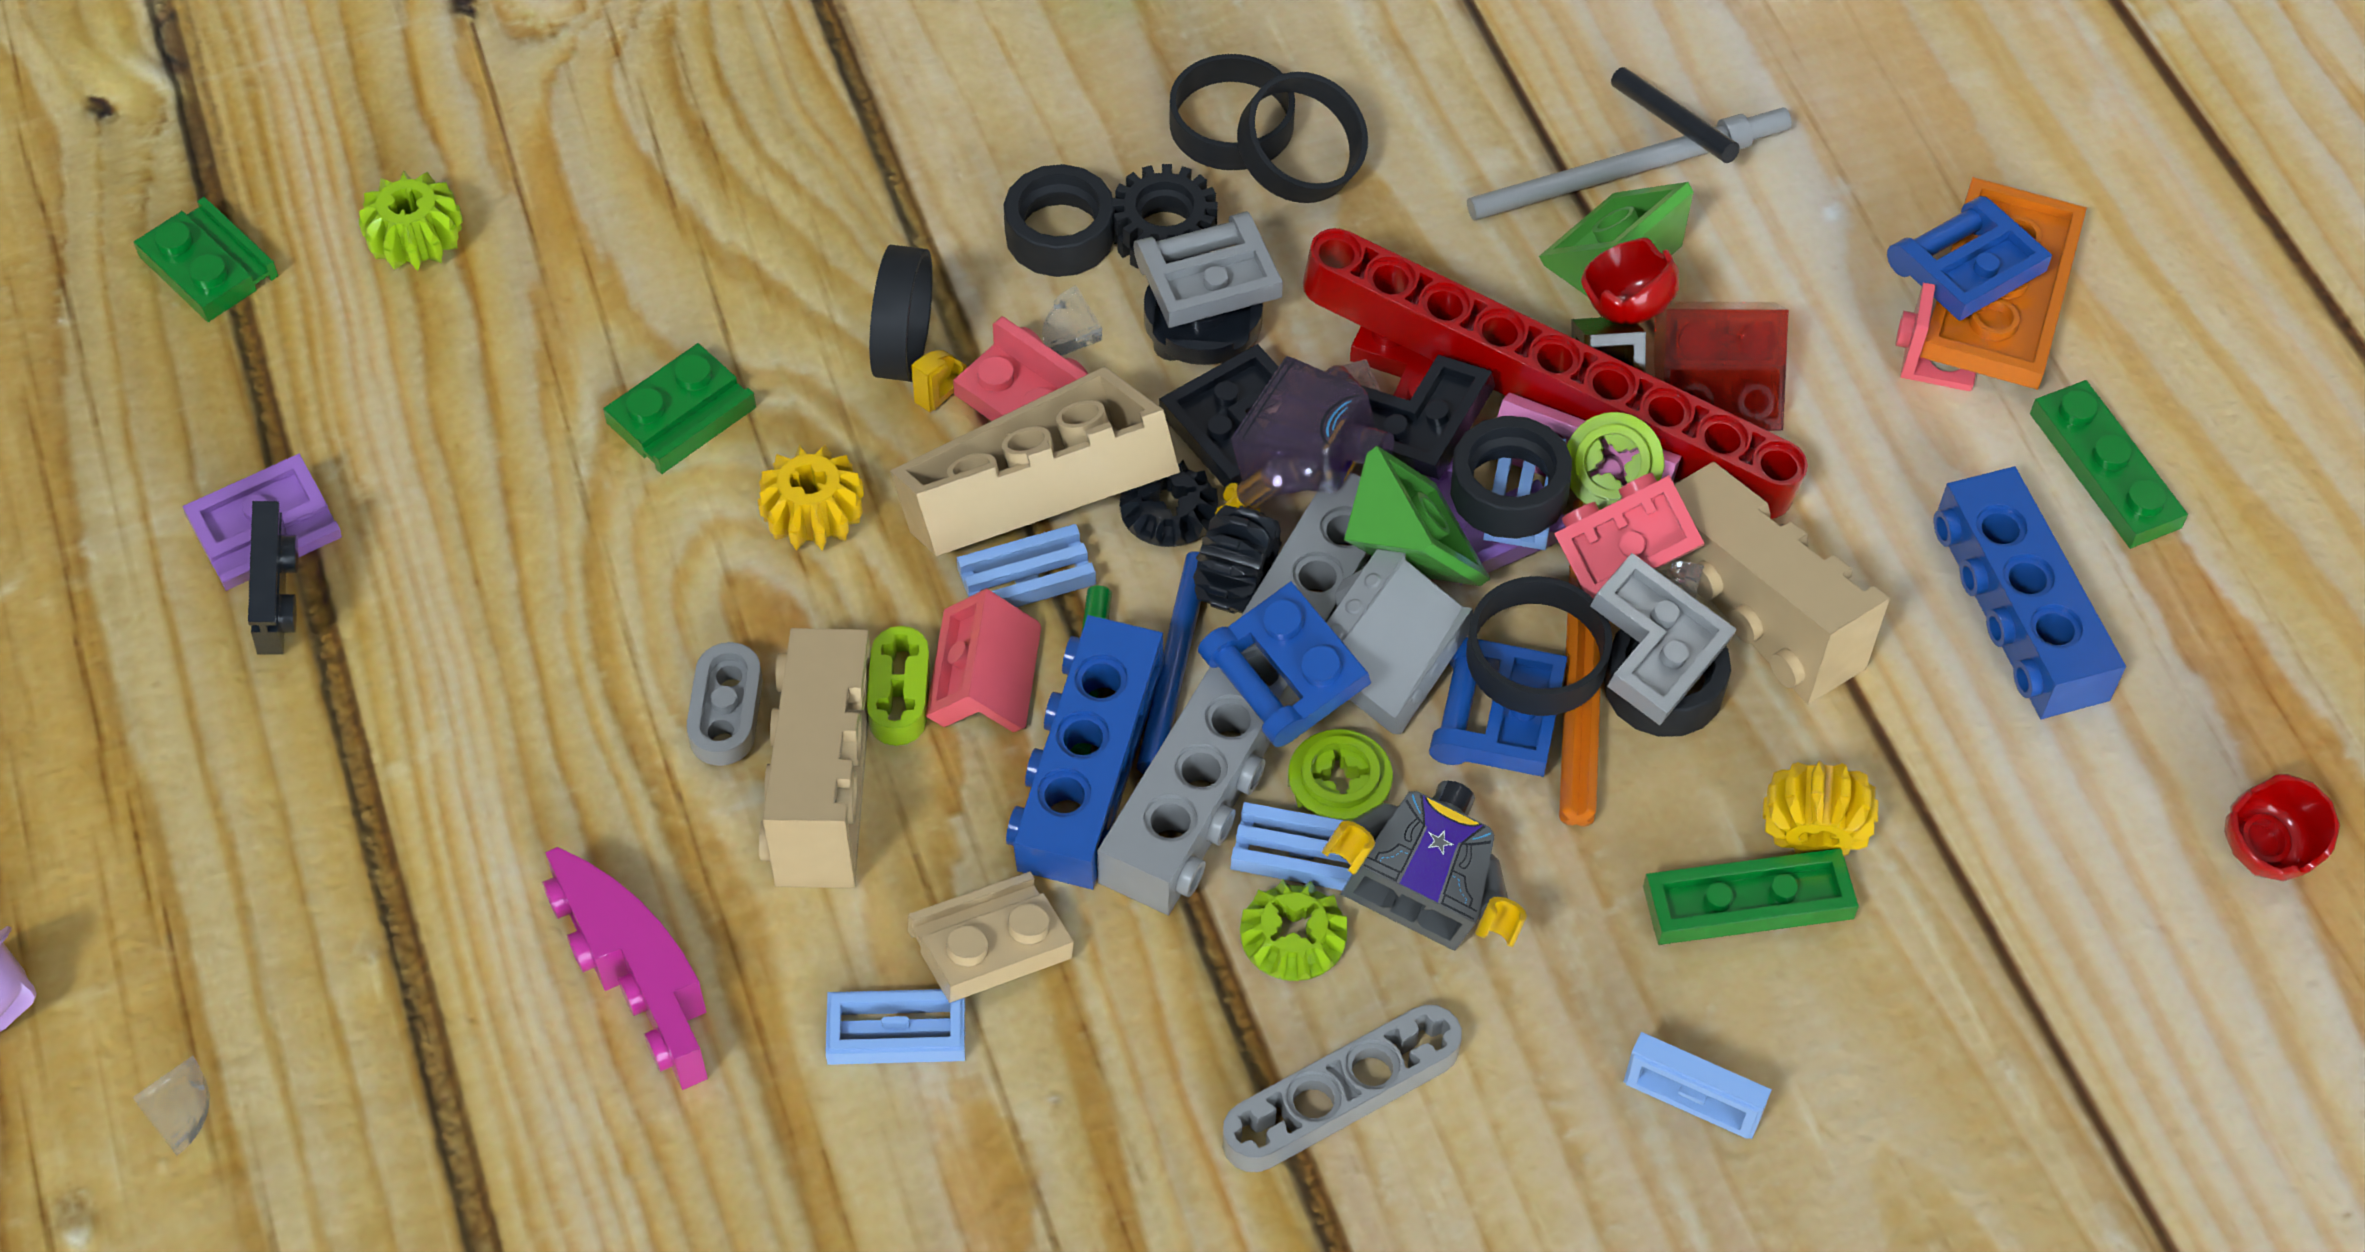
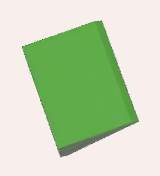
[1539,182,1694,297]
[1344,446,1490,586]

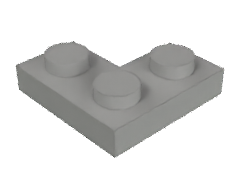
[1590,553,1737,725]

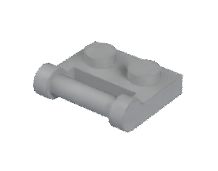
[1134,211,1283,328]

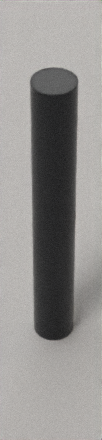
[1611,67,1740,163]

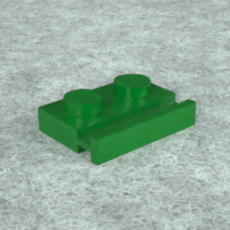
[133,197,278,322]
[603,343,756,474]

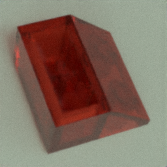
[1654,302,1789,431]

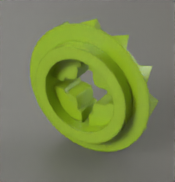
[1567,412,1665,510]
[1288,729,1393,821]
[1240,879,1347,981]

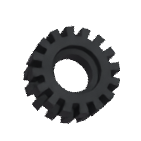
[1112,164,1218,269]

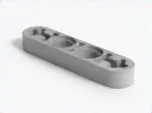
[1222,1005,1462,1172]

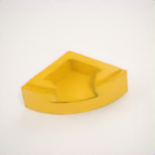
[911,350,967,413]

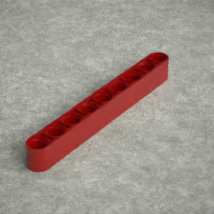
[1303,228,1808,519]

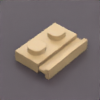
[908,871,1074,1003]

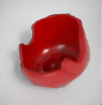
[1581,238,1679,324]
[2224,774,2341,881]

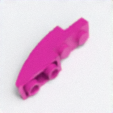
[542,847,708,1090]

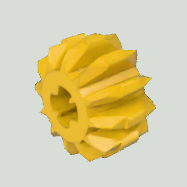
[757,444,864,551]
[1763,760,1879,856]

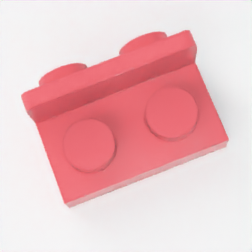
[953,316,1088,421]
[1554,473,1704,599]

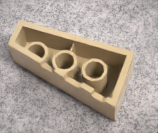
[890,366,1180,556]
[1674,462,1890,705]
[759,628,871,888]

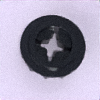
[1119,460,1218,547]

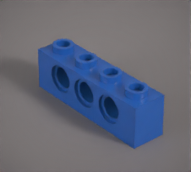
[1933,466,2126,720]
[1006,615,1164,890]

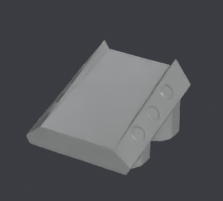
[1326,549,1473,734]

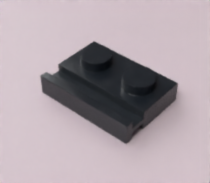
[248,501,298,655]

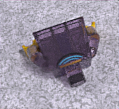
[1215,356,1394,514]

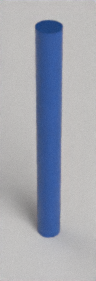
[1137,551,1201,774]

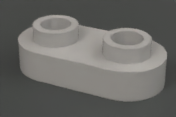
[686,642,763,766]

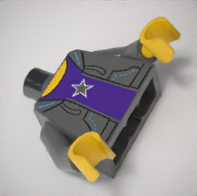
[1322,780,1527,951]

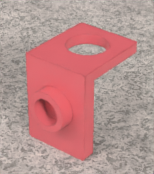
[1895,282,1976,391]

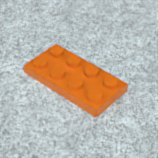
[1920,177,2087,390]

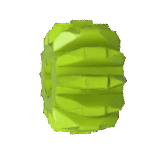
[359,171,463,271]

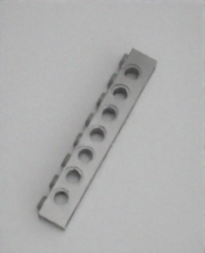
[1097,472,1372,916]

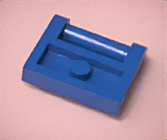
[1887,196,2052,321]
[1198,581,1371,747]
[1429,637,1568,777]

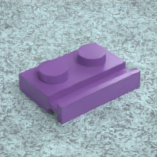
[182,453,342,591]

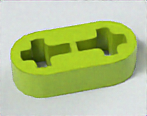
[866,626,930,746]

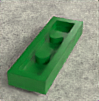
[2030,380,2188,549]
[1643,848,1859,945]

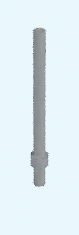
[1467,107,1792,221]

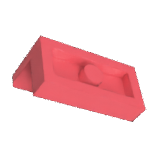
[925,588,1041,732]

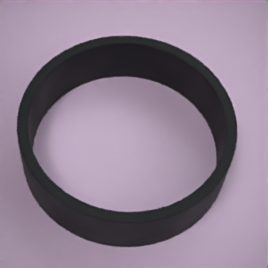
[1169,54,1295,170]
[1237,72,1368,203]
[869,245,933,382]
[1466,576,1612,716]

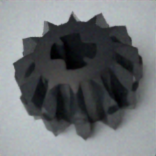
[1193,505,1282,614]

